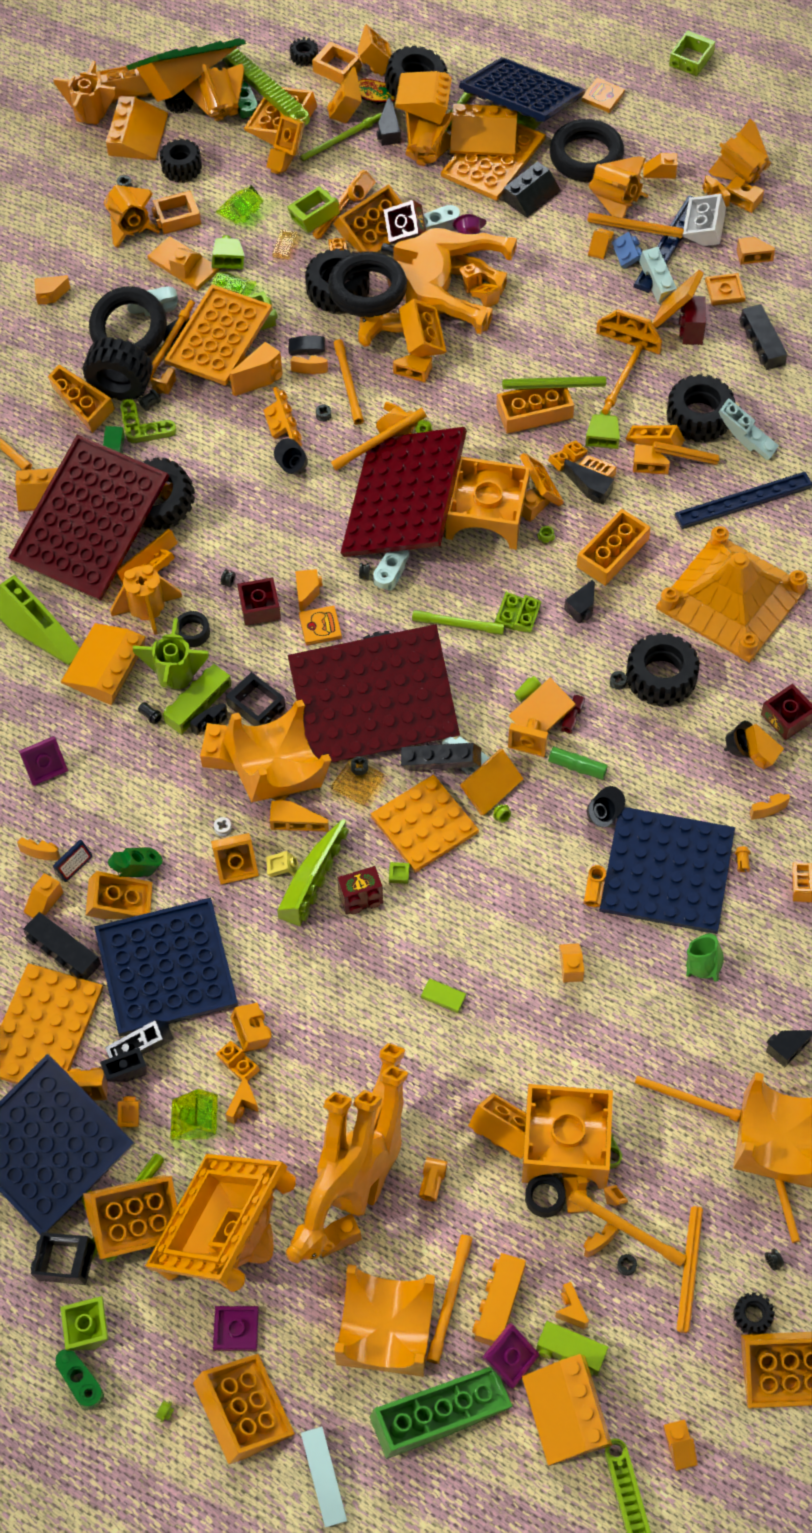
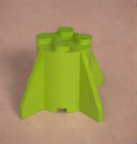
[133,618,209,689]

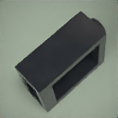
[226,672,286,726]
[31,1232,96,1285]

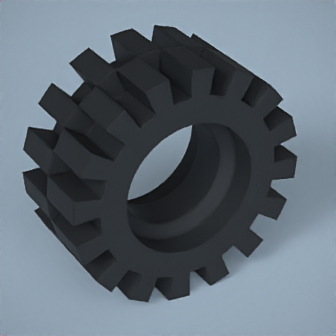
[290,37,318,67]
[165,89,193,113]
[733,1292,775,1334]

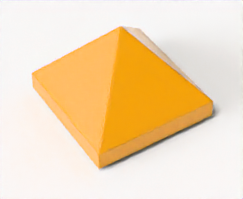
[604,1185,628,1206]

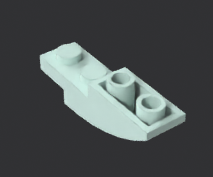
[719,398,779,460]

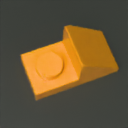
[588,228,614,260]
[470,283,501,308]
[225,1078,259,1124]
[555,1282,589,1329]
[663,1419,698,1471]

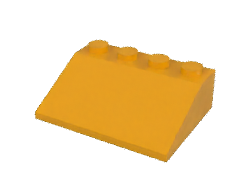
[96,66,151,103]
[395,71,452,125]
[244,87,317,145]
[106,96,169,160]
[450,104,518,156]
[334,184,403,253]
[61,623,145,705]
[83,1175,177,1259]
[741,1332,812,1408]
[193,1354,295,1465]
[522,1354,612,1466]

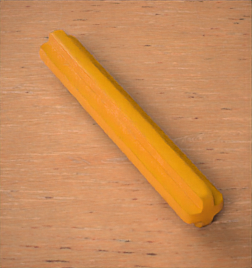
[652,441,720,465]

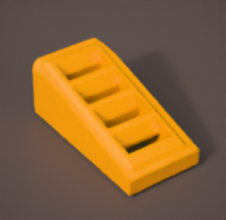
[579,455,617,478]
[792,862,812,903]

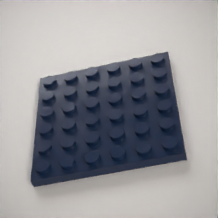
[459,57,585,122]
[599,807,735,934]
[94,897,238,1037]
[0,1054,135,1235]

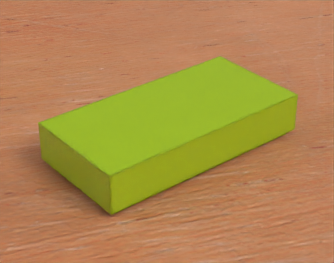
[421,978,466,1013]

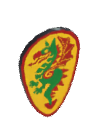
[358,79,396,105]

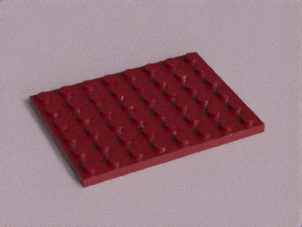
[340,426,467,557]
[8,434,169,601]
[287,624,460,763]

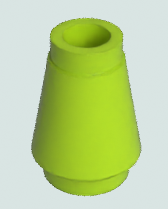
[514,676,541,702]

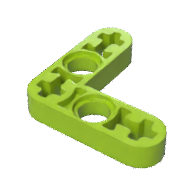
[120,399,176,443]

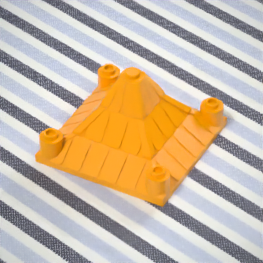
[656,526,809,663]
[145,1154,296,1292]

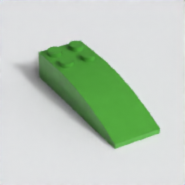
[369,1367,513,1459]

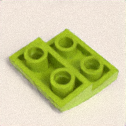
[494,591,542,632]

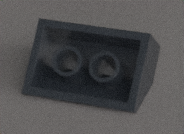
[503,161,561,218]

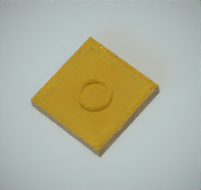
[331,758,384,806]

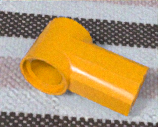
[583,865,606,907]
[419,1157,448,1202]

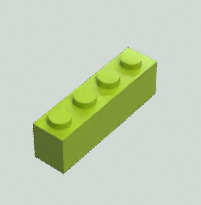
[163,664,232,735]

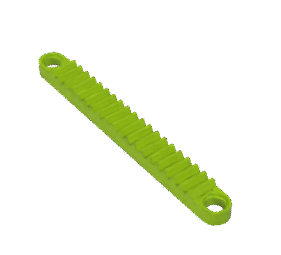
[222,49,310,126]
[604,1438,651,1533]

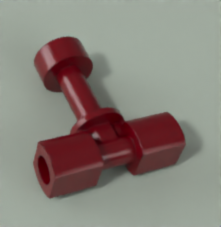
[561,695,585,734]

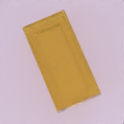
[272,229,297,260]

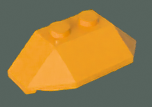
[596,309,662,355]

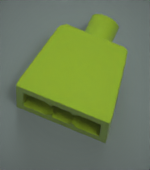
[212,235,244,269]
[585,410,620,449]

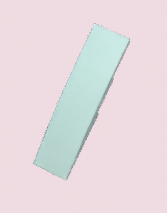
[301,1426,347,1528]

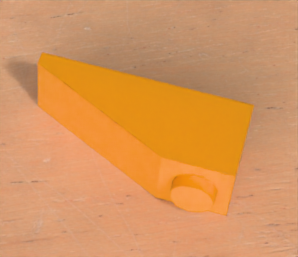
[626,425,685,447]
[270,799,329,832]

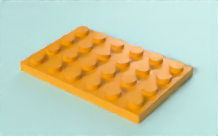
[441,123,546,201]
[164,284,273,386]
[0,963,104,1084]

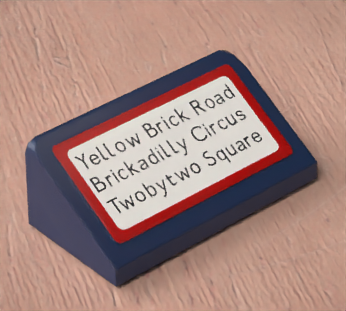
[53,839,92,882]

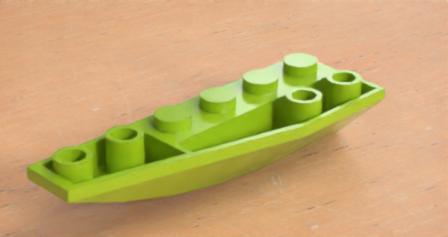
[0,575,80,666]
[277,819,349,926]

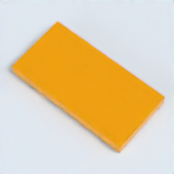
[147,236,220,291]
[652,270,704,328]

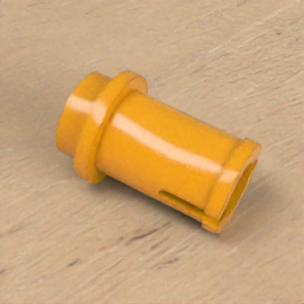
[735,846,751,872]

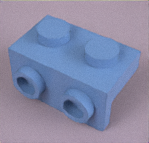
[612,231,642,269]

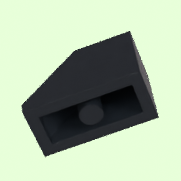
[564,580,595,623]
[766,1030,812,1068]
[100,1048,147,1082]

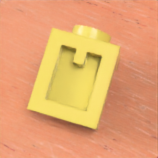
[266,851,298,877]

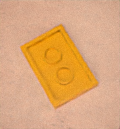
[519,453,564,506]
[508,677,576,732]
[460,749,524,815]

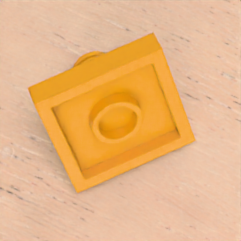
[508,718,548,758]

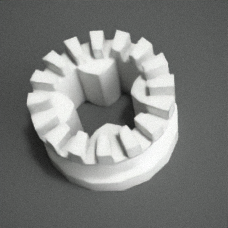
[214,817,232,837]

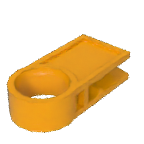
[348,170,376,202]

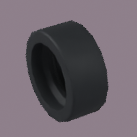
[178,611,210,648]
[525,1174,566,1218]

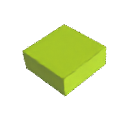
[389,862,410,884]

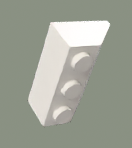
[683,194,726,246]

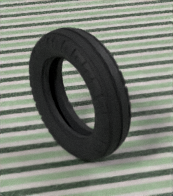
[550,119,624,182]
[328,251,407,317]
[89,286,167,357]

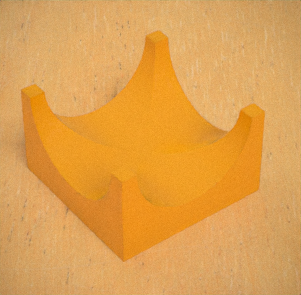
[446,457,530,550]
[223,700,331,803]
[733,1072,812,1188]
[521,1084,613,1189]
[334,1264,435,1377]

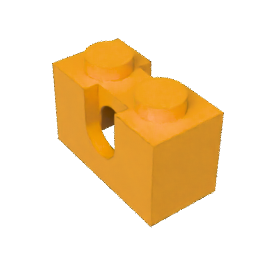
[726,176,764,213]
[230,1002,272,1052]

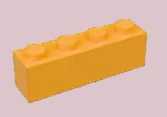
[472,1253,526,1346]

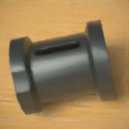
[138,389,161,411]

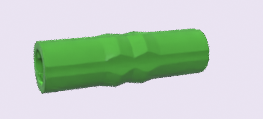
[548,746,608,780]

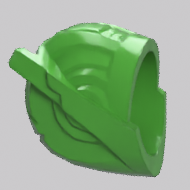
[686,933,724,982]

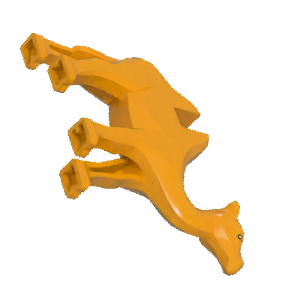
[358,228,517,347]
[286,1043,408,1264]

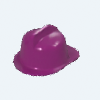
[453,214,487,234]

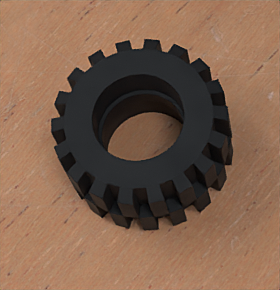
[160,139,202,182]

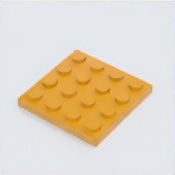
[371,774,479,873]

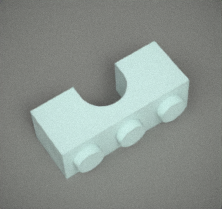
[639,247,677,303]

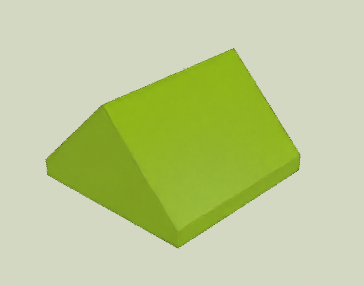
[60,1296,109,1351]

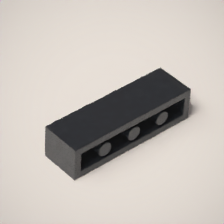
[739,304,788,370]
[401,743,482,771]
[23,912,101,980]

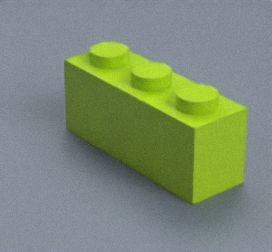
[536,1321,608,1377]

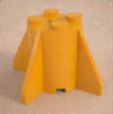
[53,61,116,125]
[184,63,245,121]
[405,111,454,166]
[708,119,771,183]
[589,156,649,218]
[104,185,160,248]
[110,565,182,635]

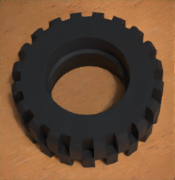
[385,46,447,99]
[305,248,370,313]
[82,337,153,401]
[666,374,735,442]
[143,457,195,530]
[626,633,700,706]

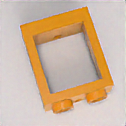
[312,41,362,84]
[151,190,201,234]

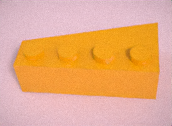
[48,365,115,433]

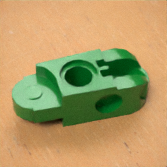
[238,81,258,119]
[108,847,163,878]
[55,1349,104,1410]

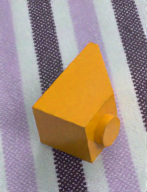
[266,148,294,174]
[643,153,678,179]
[736,237,775,265]
[169,248,201,279]
[34,275,71,305]
[393,354,432,383]
[633,445,670,475]
[521,489,550,522]
[295,569,323,611]
[745,724,784,769]
[23,873,64,918]
[559,943,584,983]
[321,1214,362,1258]

